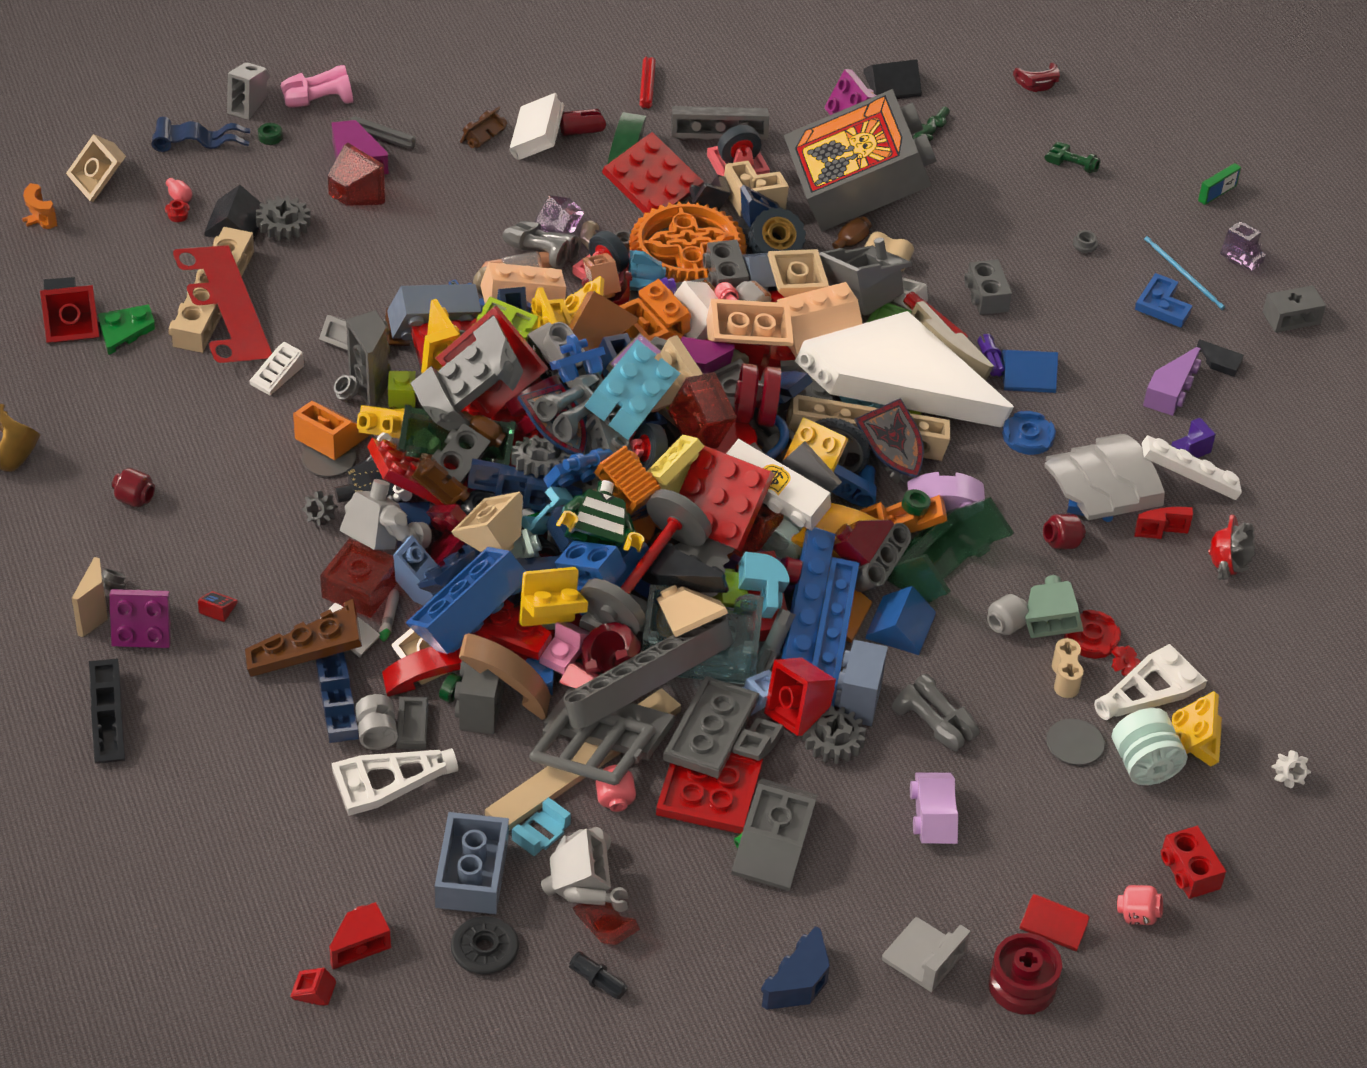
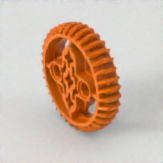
[629,201,747,283]

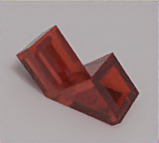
[732,503,784,557]
[572,902,640,945]

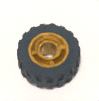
[748,207,806,254]

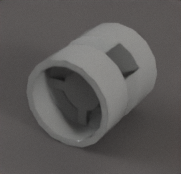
[355,694,398,750]

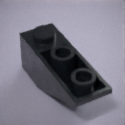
[637,543,729,593]

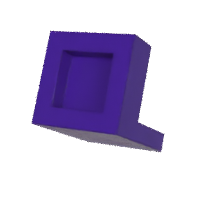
[1171,418,1216,458]

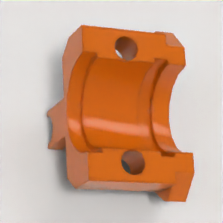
[22,183,57,229]

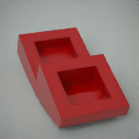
[1134,507,1193,539]

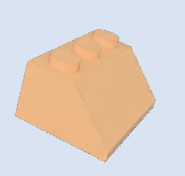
[480,262,566,303]
[777,282,863,357]
[706,299,793,346]

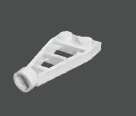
[1094,644,1207,720]
[331,748,458,816]

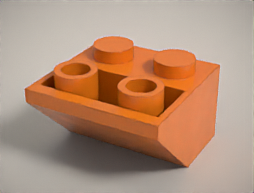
[620,298,683,341]
[293,401,371,460]

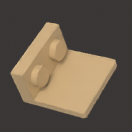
[651,335,706,412]

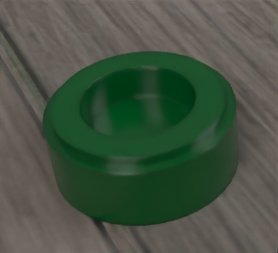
[258,123,283,145]
[902,489,931,516]
[439,673,462,703]

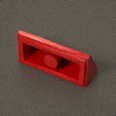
[1019,894,1090,952]

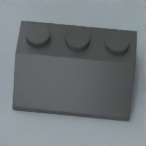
[346,310,391,407]

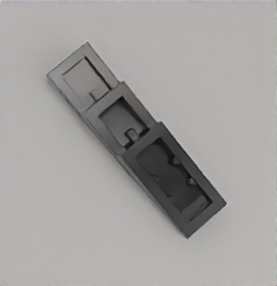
[89,658,125,764]

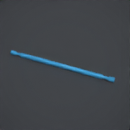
[1144,236,1225,310]

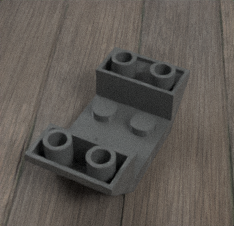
[731,778,818,891]

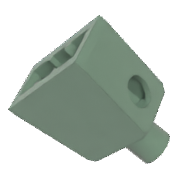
[1025,575,1084,638]

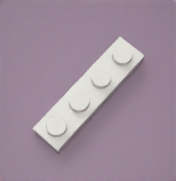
[1142,435,1242,500]

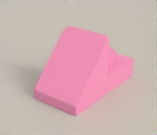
[539,622,590,674]

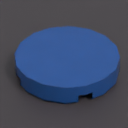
[1002,411,1056,455]

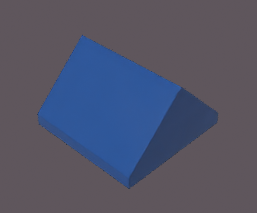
[1001,350,1058,393]
[865,586,936,655]

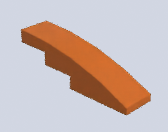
[859,495,948,533]

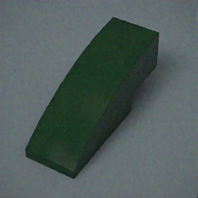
[607,112,646,164]

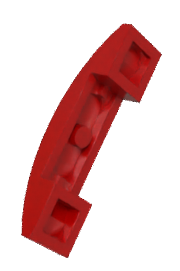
[382,640,463,697]

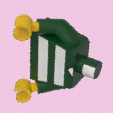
[556,480,644,552]

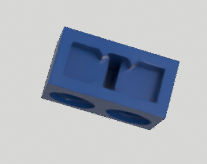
[555,540,627,587]

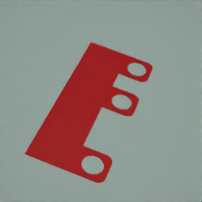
[173,245,272,363]

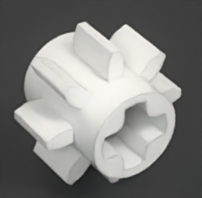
[1272,750,1311,788]

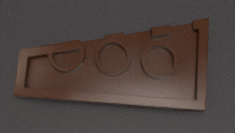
[245,599,362,677]

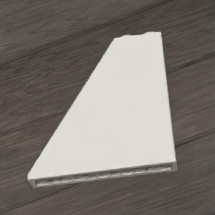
[795,311,1014,427]

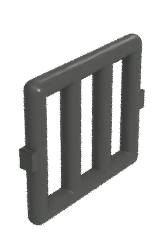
[529,706,655,785]

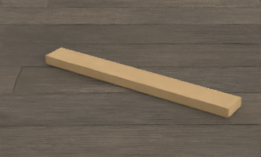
[485,688,681,831]

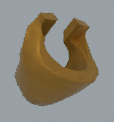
[0,404,41,472]

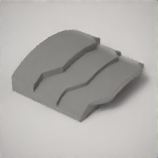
[1045,434,1165,520]

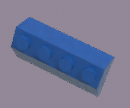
[406,547,526,654]

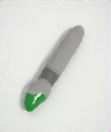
[378,589,399,642]

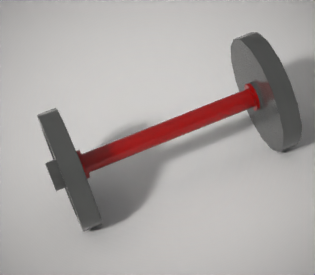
[580,489,712,635]

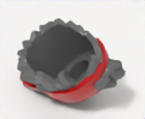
[1208,514,1256,580]

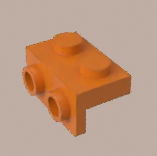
[639,279,691,336]

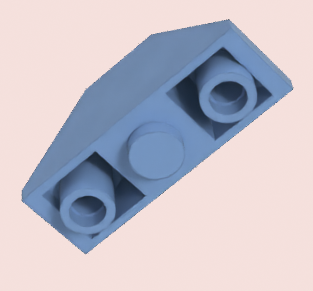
[394,535,438,606]

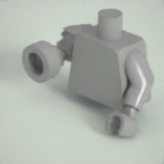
[340,479,431,550]
[541,827,629,912]

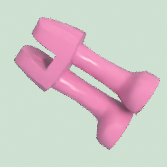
[280,65,353,107]

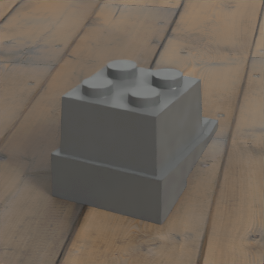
[819,238,912,316]

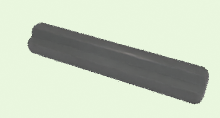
[349,116,416,149]

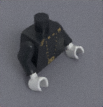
[334,433,412,503]

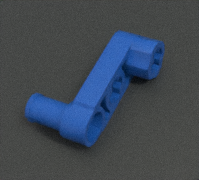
[832,464,877,508]

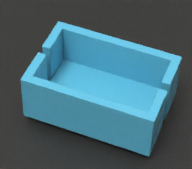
[584,339,681,440]

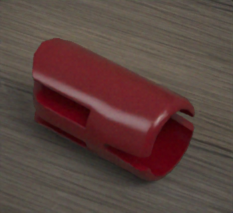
[560,109,606,136]

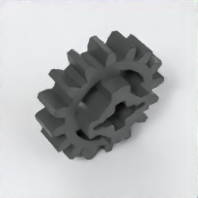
[256,196,311,240]
[511,435,571,478]
[802,705,866,764]

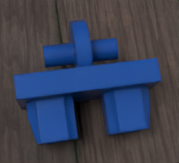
[550,334,605,383]

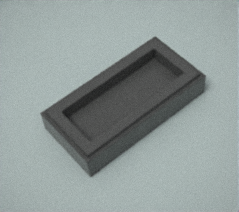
[396,697,428,750]

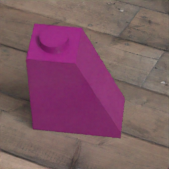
[331,120,389,179]

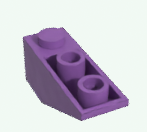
[1143,347,1202,416]

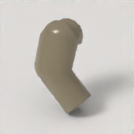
[579,220,599,250]

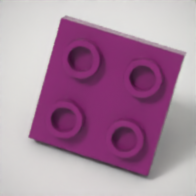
[824,69,877,115]
[109,589,171,648]

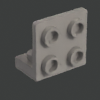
[882,917,970,993]

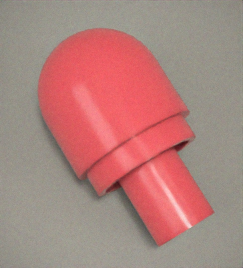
[166,178,192,203]
[715,282,739,300]

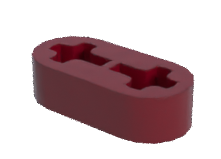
[780,557,802,586]

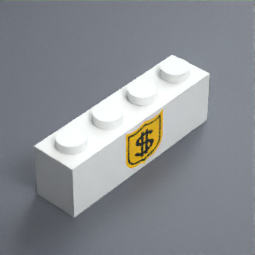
[726,439,831,531]

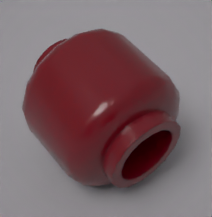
[112,468,155,507]
[1043,514,1086,549]

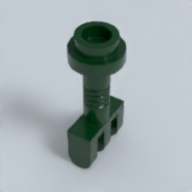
[1044,142,1101,173]

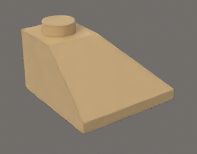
[66,134,126,202]
[768,249,829,298]
[451,492,523,552]
[656,585,728,637]

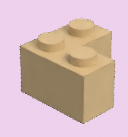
[724,161,789,217]

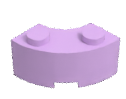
[907,472,986,520]
[910,773,958,844]

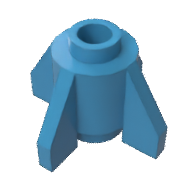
[628,250,666,291]

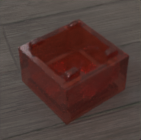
[668,372,737,449]
[320,538,397,618]

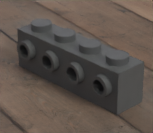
[671,106,769,140]

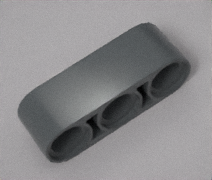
[855,523,911,592]

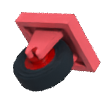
[707,125,770,176]
[572,231,629,293]
[629,423,668,471]

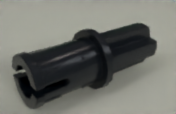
[569,951,627,999]

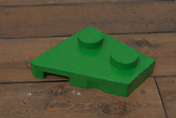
[98,304,155,355]

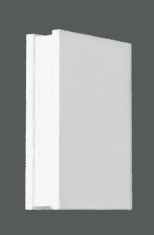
[510,93,564,160]

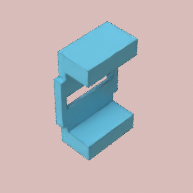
[522,487,573,535]
[512,797,571,856]

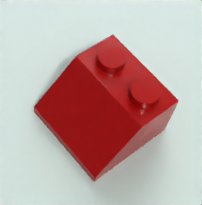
[764,658,836,736]

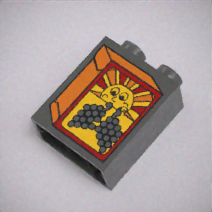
[784,89,937,231]

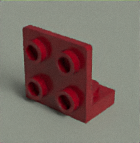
[426,504,467,567]

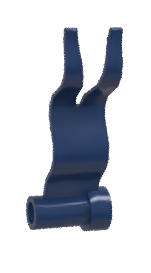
[151,117,251,152]

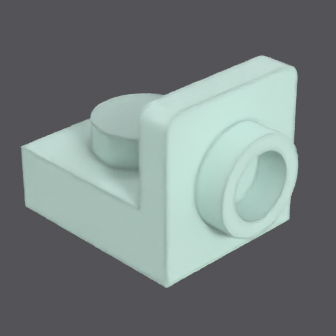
[511,528,542,558]

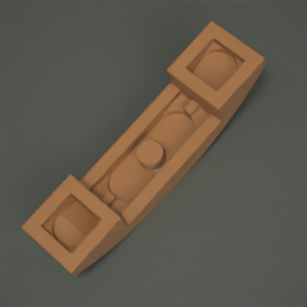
[459,633,551,720]

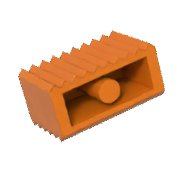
[594,446,661,515]

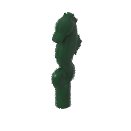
[912,107,950,141]

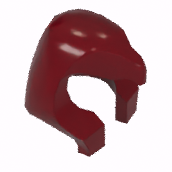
[582,622,641,674]

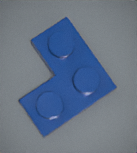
[1135,273,1192,328]

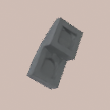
[732,718,784,760]

